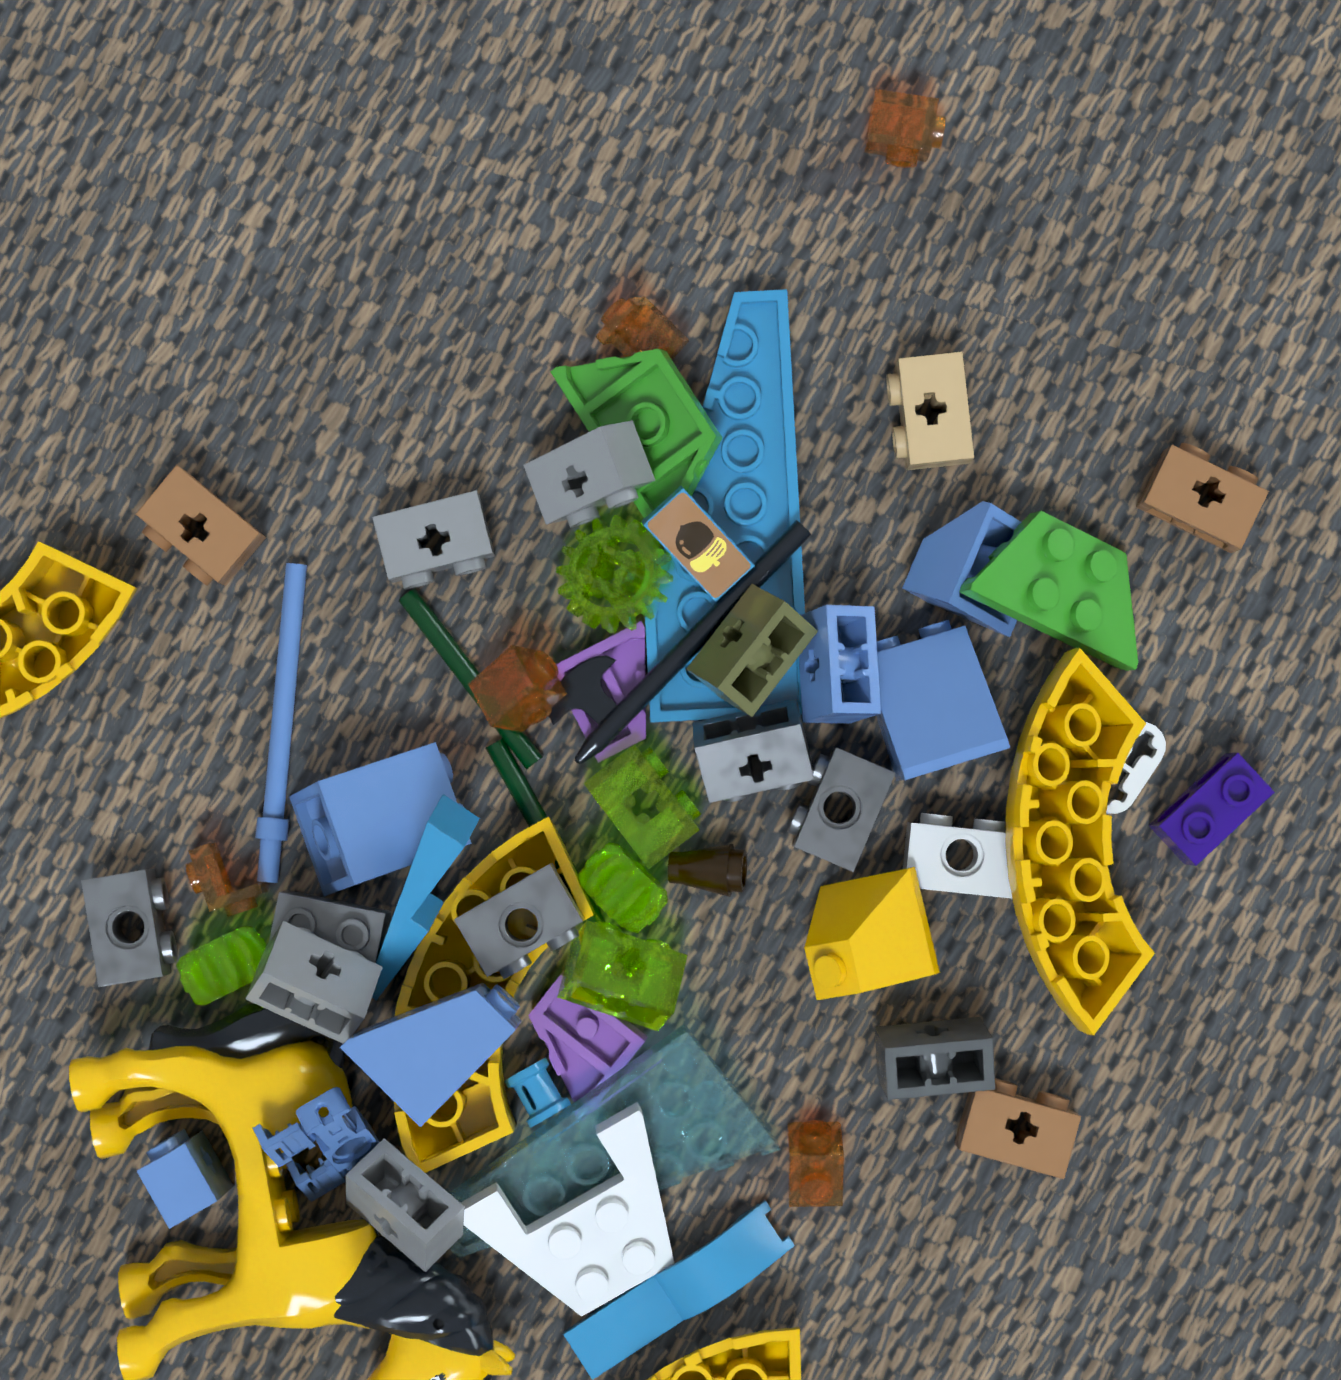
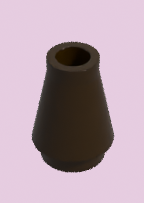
[668,844,747,897]

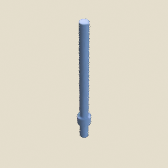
[255,563,307,883]

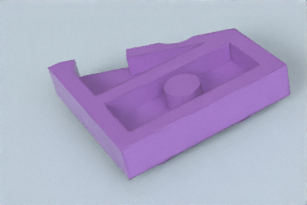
[550,621,646,763]
[528,970,648,1120]

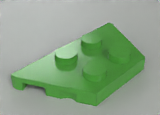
[550,349,722,519]
[959,511,1138,671]

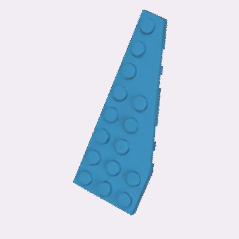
[645,289,805,723]

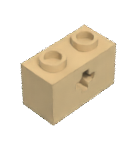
[886,352,974,470]

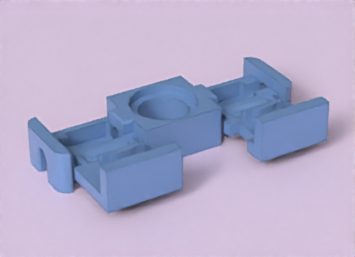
[253,1087,379,1202]

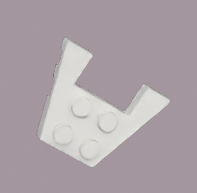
[461,1102,675,1316]

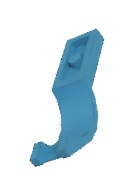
[563,1200,795,1380]

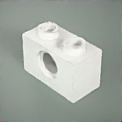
[903,813,1012,899]

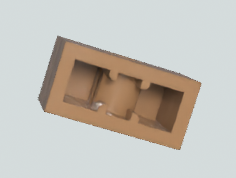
[1136,443,1269,553]
[136,465,266,586]
[954,1078,1081,1179]

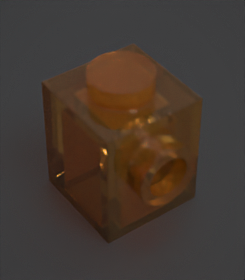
[864,89,946,168]
[468,645,567,732]

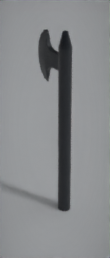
[549,520,811,764]

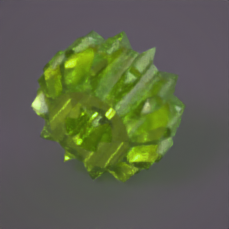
[578,842,668,933]
[176,926,267,1006]

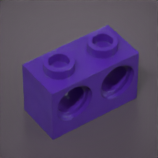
[1148,753,1275,866]

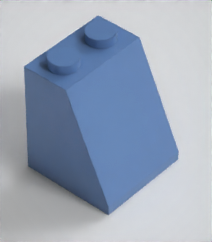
[876,620,1010,781]
[289,742,472,896]
[340,982,522,1127]

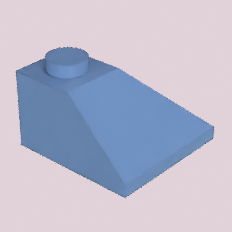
[903,501,1021,637]

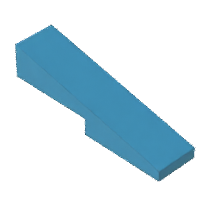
[372,794,480,1000]

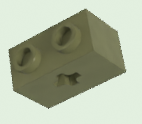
[686,584,818,717]

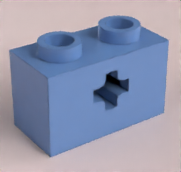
[799,605,881,723]
[137,1129,234,1229]

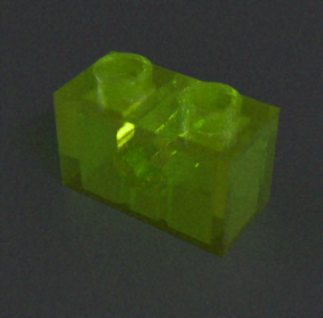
[583,744,702,869]
[557,920,688,1031]

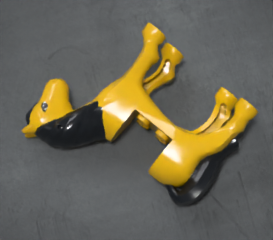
[69,1003,515,1380]

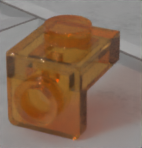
[596,296,690,360]
[186,842,268,917]
[787,1120,844,1207]

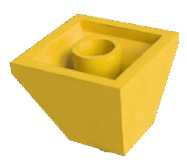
[804,867,940,1000]

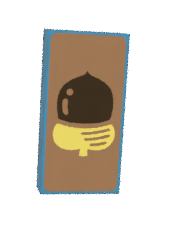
[641,485,755,602]

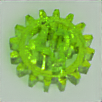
[556,515,673,634]

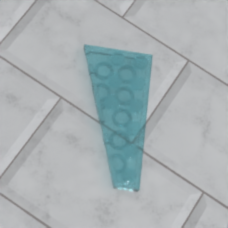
[449,1023,780,1258]

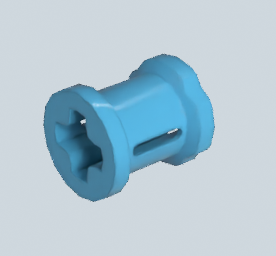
[504,1057,572,1128]

